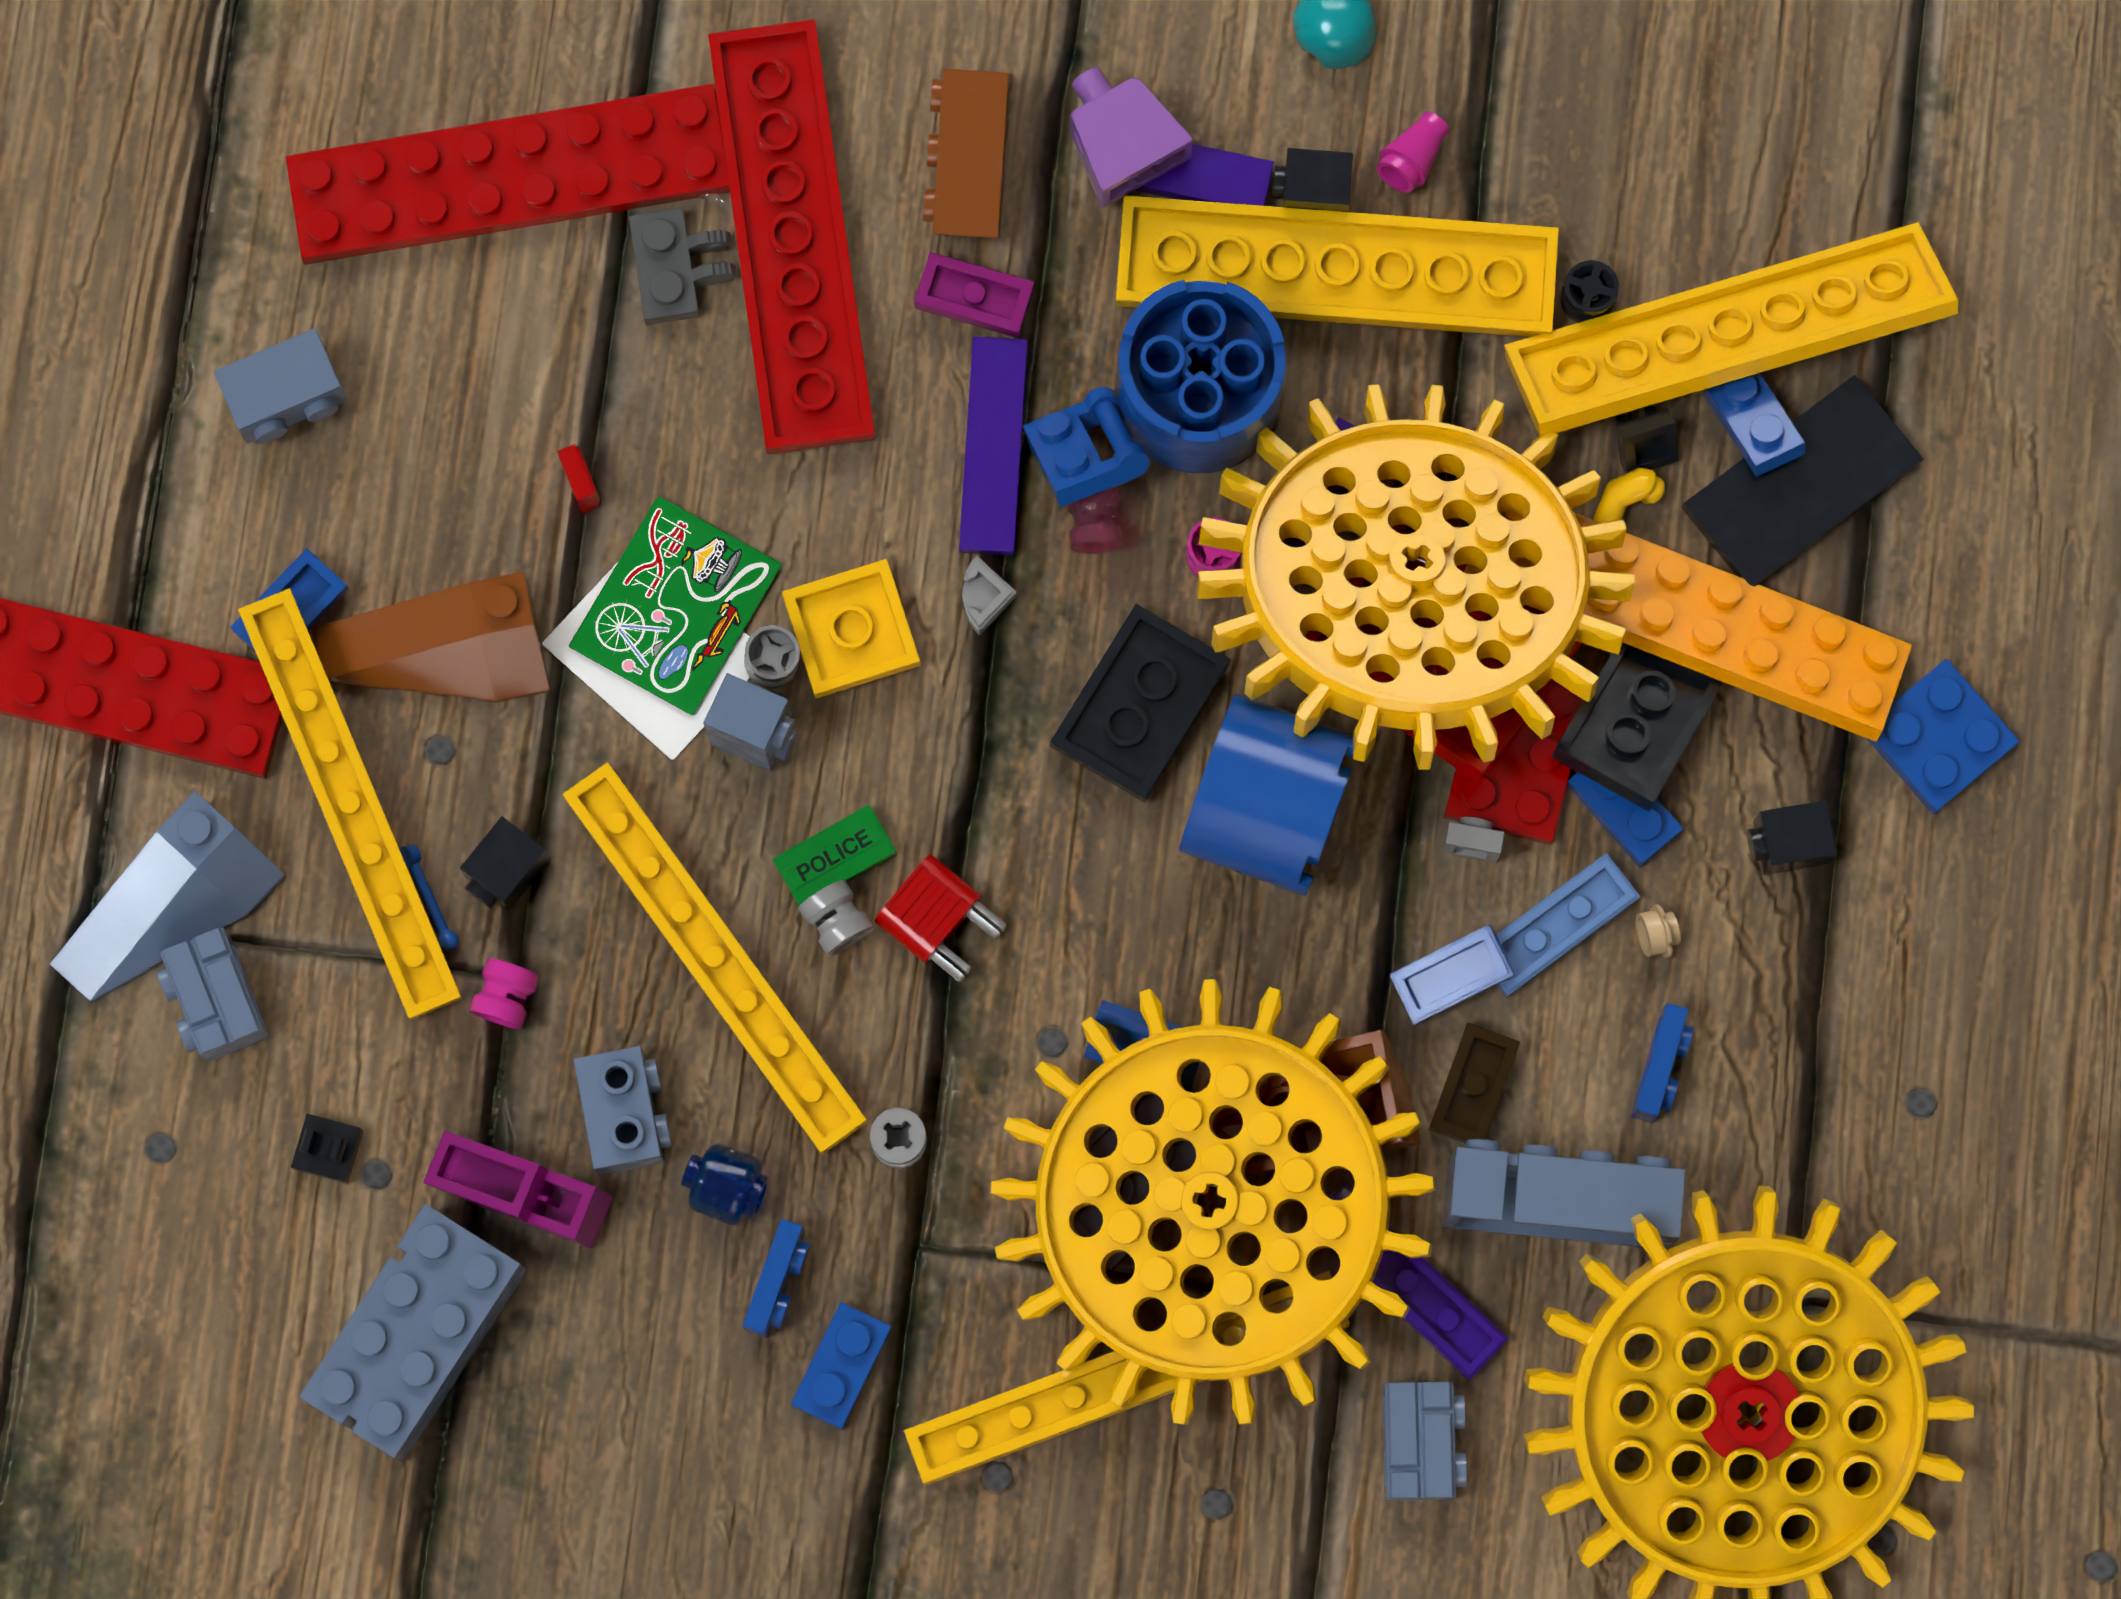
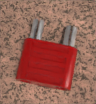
[874,854,1006,981]

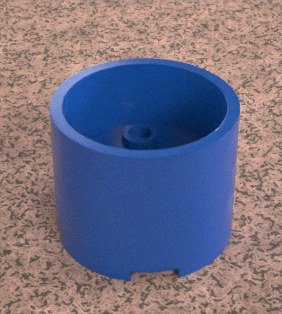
[1117,280,1286,473]
[1179,693,1353,897]

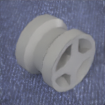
[870,1108,927,1169]

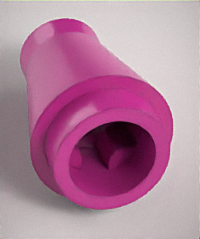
[1376,111,1449,193]

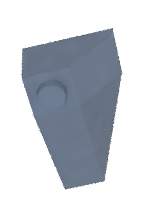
[50,791,286,1003]

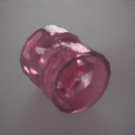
[1067,488,1124,554]

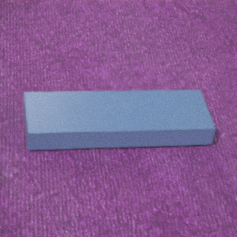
[1496,853,1640,998]

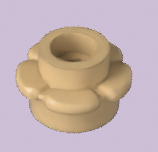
[1635,904,1681,959]

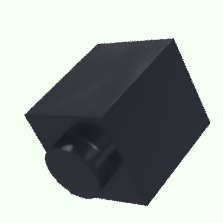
[1272,148,1353,212]
[1747,800,1837,875]
[460,816,551,911]

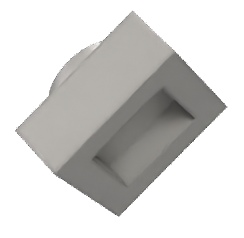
[1442,817,1505,863]

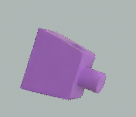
[1070,67,1193,208]

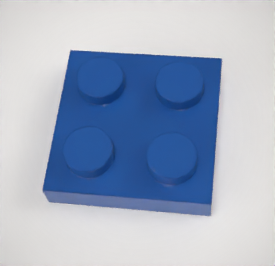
[1866,658,2020,815]

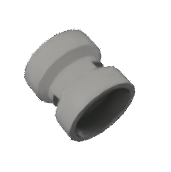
[744,625,800,689]
[798,880,874,957]

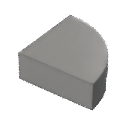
[962,555,1017,635]

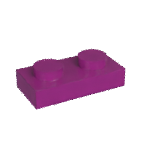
[914,252,1035,338]

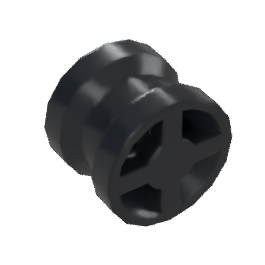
[1560,260,1619,323]

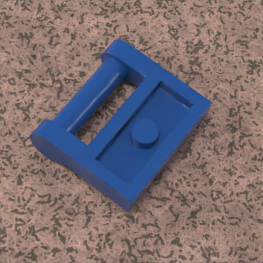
[1022,387,1150,507]

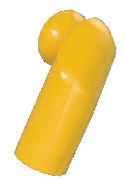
[1593,467,1665,524]

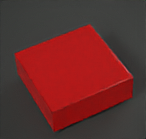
[557,444,601,514]

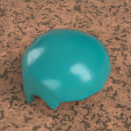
[1293,0,1378,69]

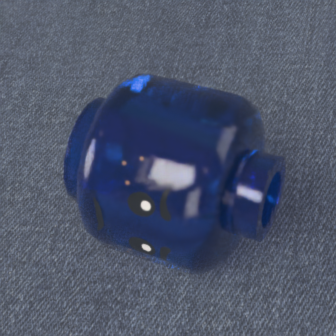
[681,1143,769,1226]

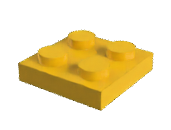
[781,559,921,699]

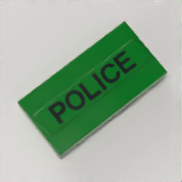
[772,804,897,906]

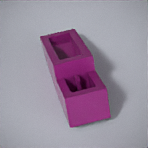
[423,1130,613,1249]

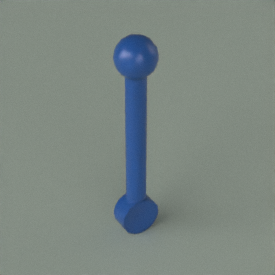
[399,844,459,952]

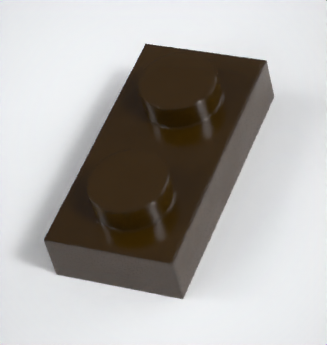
[1428,1022,1520,1143]

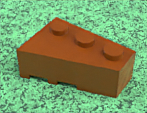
[923,68,1012,238]

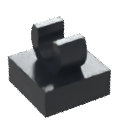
[1616,405,1679,474]
[291,1114,364,1185]

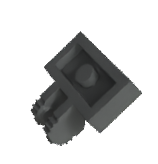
[629,208,737,325]

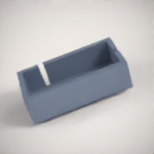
[1442,1139,1685,1249]
[299,1204,527,1462]

